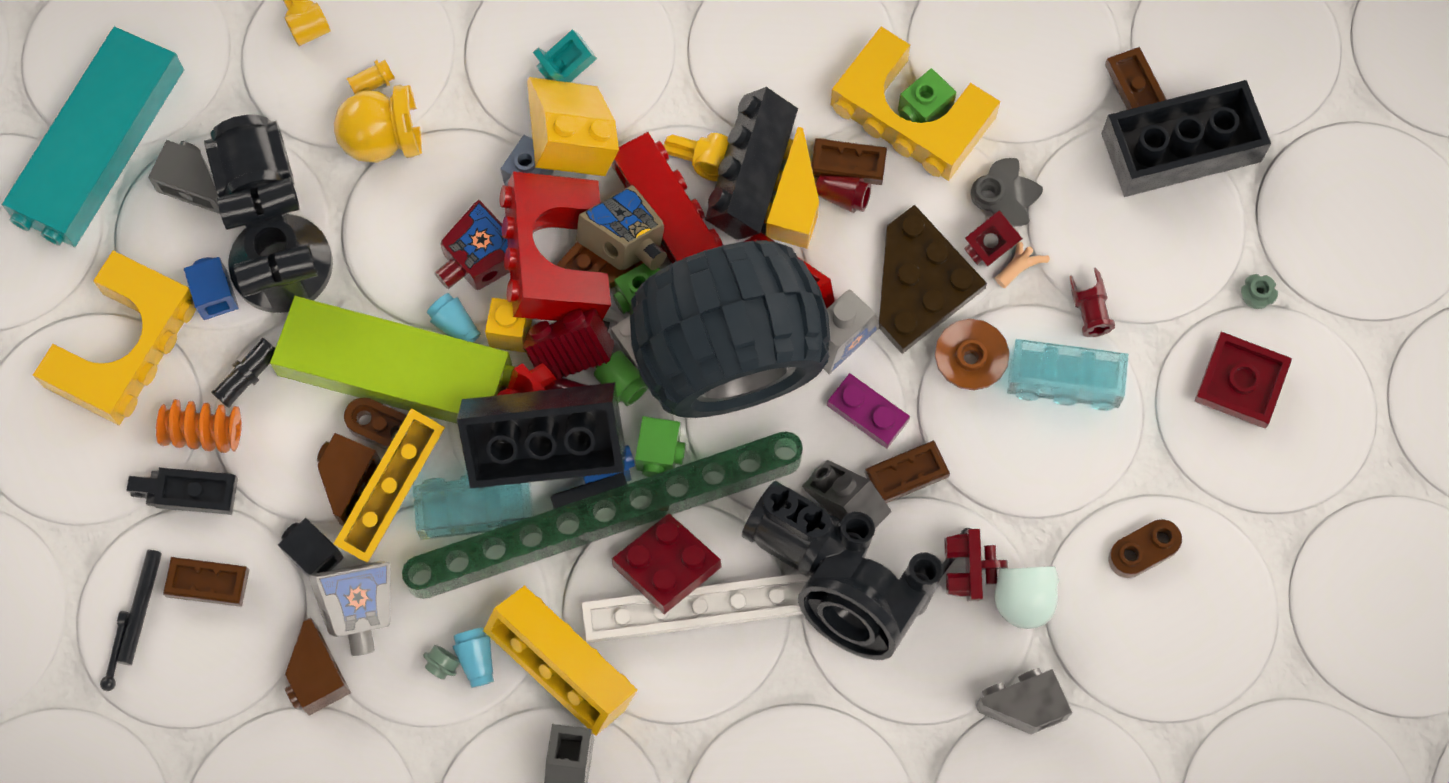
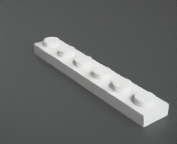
[582,573,811,643]

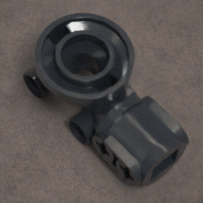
[204,114,333,313]
[742,481,943,660]

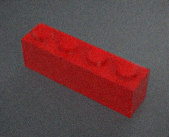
[612,132,723,264]

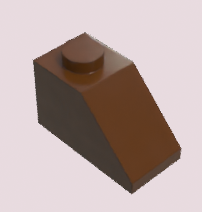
[317,433,381,526]
[284,618,351,716]

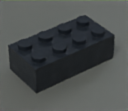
[1101,80,1271,197]
[457,382,626,489]

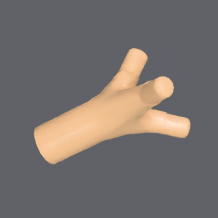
[995,242,1050,288]

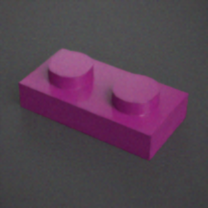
[827,373,910,449]

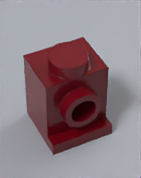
[964,210,1023,267]

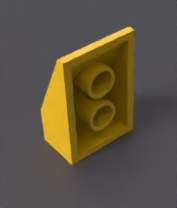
[527,77,619,176]

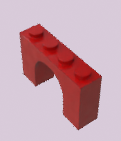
[499,171,611,321]

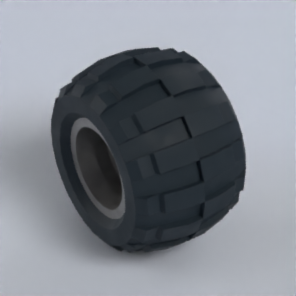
[630,241,830,418]

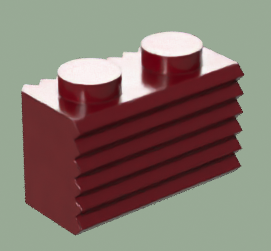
[523,309,614,379]

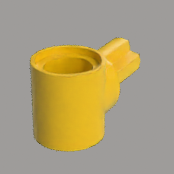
[283,0,331,46]
[664,133,729,182]

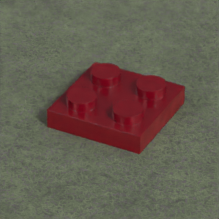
[1194,331,1292,429]
[612,513,722,614]

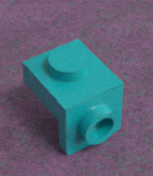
[533,29,598,83]

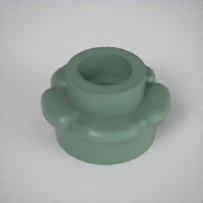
[1241,274,1278,309]
[423,645,460,680]

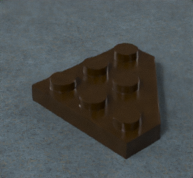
[878,205,987,354]

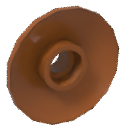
[935,319,1010,391]

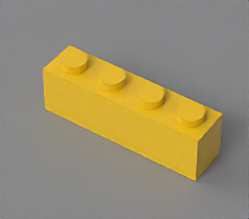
[333,408,445,563]
[483,585,638,736]

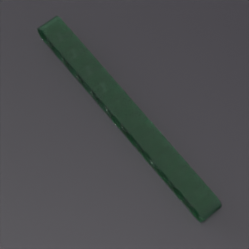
[402,431,803,599]

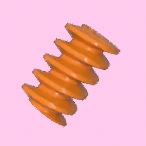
[156,399,242,453]

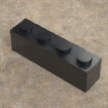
[705,87,798,241]

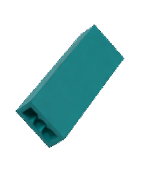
[1,26,184,247]

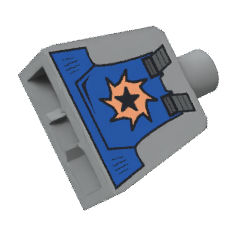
[823,289,879,375]
[309,561,390,656]

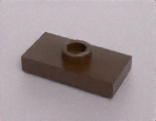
[811,138,887,185]
[864,440,950,503]
[163,557,249,607]

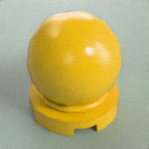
[334,85,422,163]

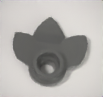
[970,158,1043,227]

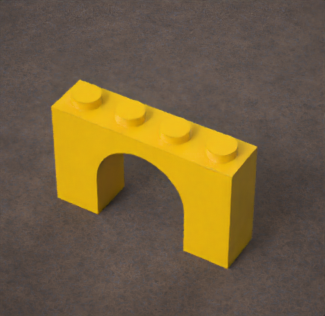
[830,26,1001,181]
[33,250,196,426]

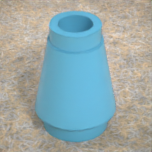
[427,293,481,343]
[452,627,494,688]

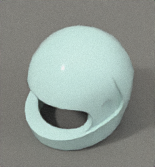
[995,566,1059,629]

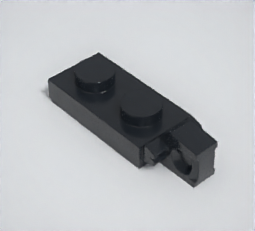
[126,467,238,515]

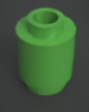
[594,351,648,406]

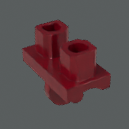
[944,529,1008,601]

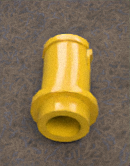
[346,60,395,95]

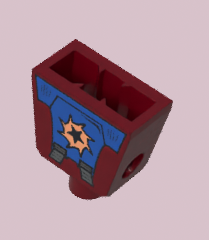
[434,200,510,290]

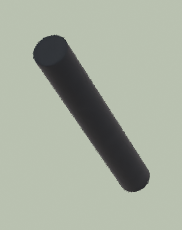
[116,550,162,666]

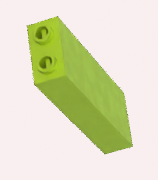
[270,296,515,424]

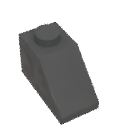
[148,140,220,214]

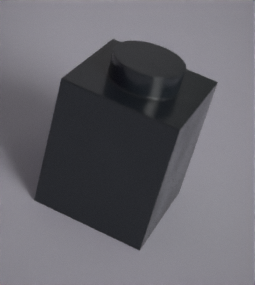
[278,518,344,577]

